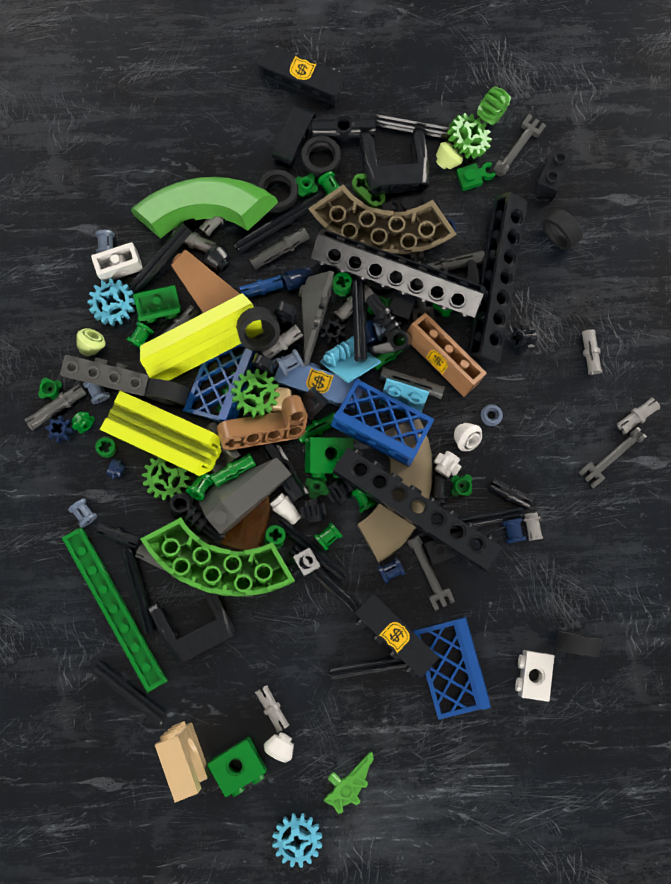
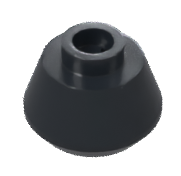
[203,244,231,272]

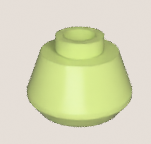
[436,141,463,169]
[77,328,105,356]

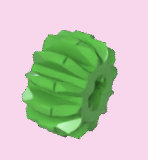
[477,86,511,125]

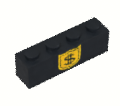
[259,44,345,106]
[355,594,440,678]

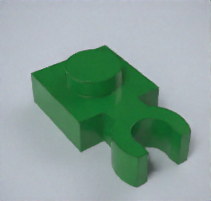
[456,162,496,192]

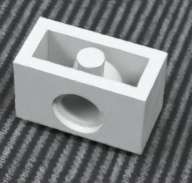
[91,242,143,283]
[515,650,554,701]

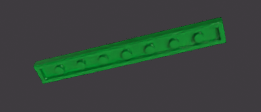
[62,527,168,693]

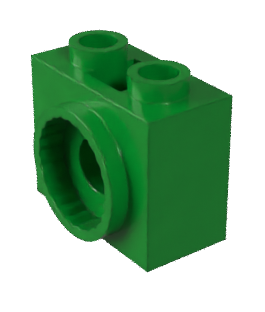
[305,437,353,478]
[207,737,267,798]

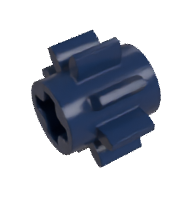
[45,416,75,444]

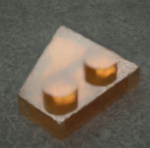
[220,507,271,550]

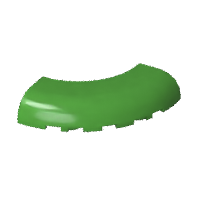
[131,177,278,239]
[141,518,295,597]

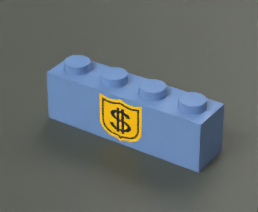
[273,356,363,412]

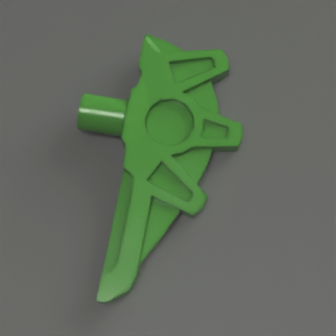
[323,751,374,814]

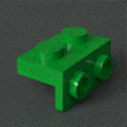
[133,285,182,324]

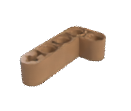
[216,395,307,450]

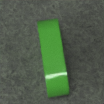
[352,174,385,209]

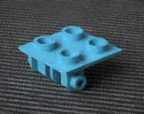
[320,336,381,383]
[379,378,429,412]

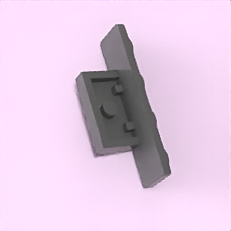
[60,355,149,396]

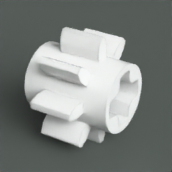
[433,451,461,478]

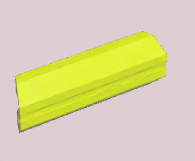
[140,293,263,381]
[100,391,221,476]

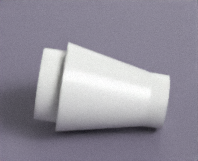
[270,492,302,525]

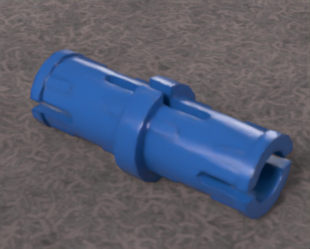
[239,275,284,298]

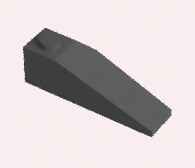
[299,271,334,367]
[198,458,292,534]

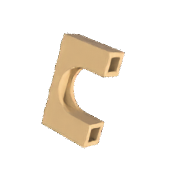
[155,721,210,802]

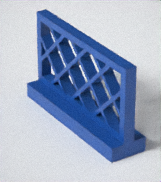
[183,343,262,423]
[331,379,434,467]
[414,617,491,720]

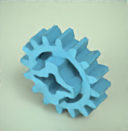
[88,278,135,326]
[272,813,322,868]

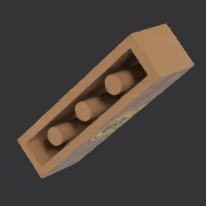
[407,313,487,397]

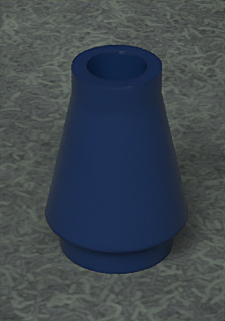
[281,266,313,291]

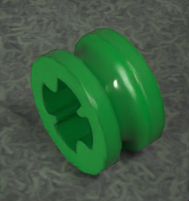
[95,437,117,458]

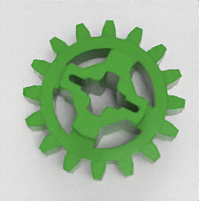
[447,113,492,159]
[231,369,280,418]
[142,457,191,501]

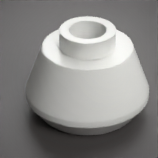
[454,423,482,451]
[264,732,294,763]

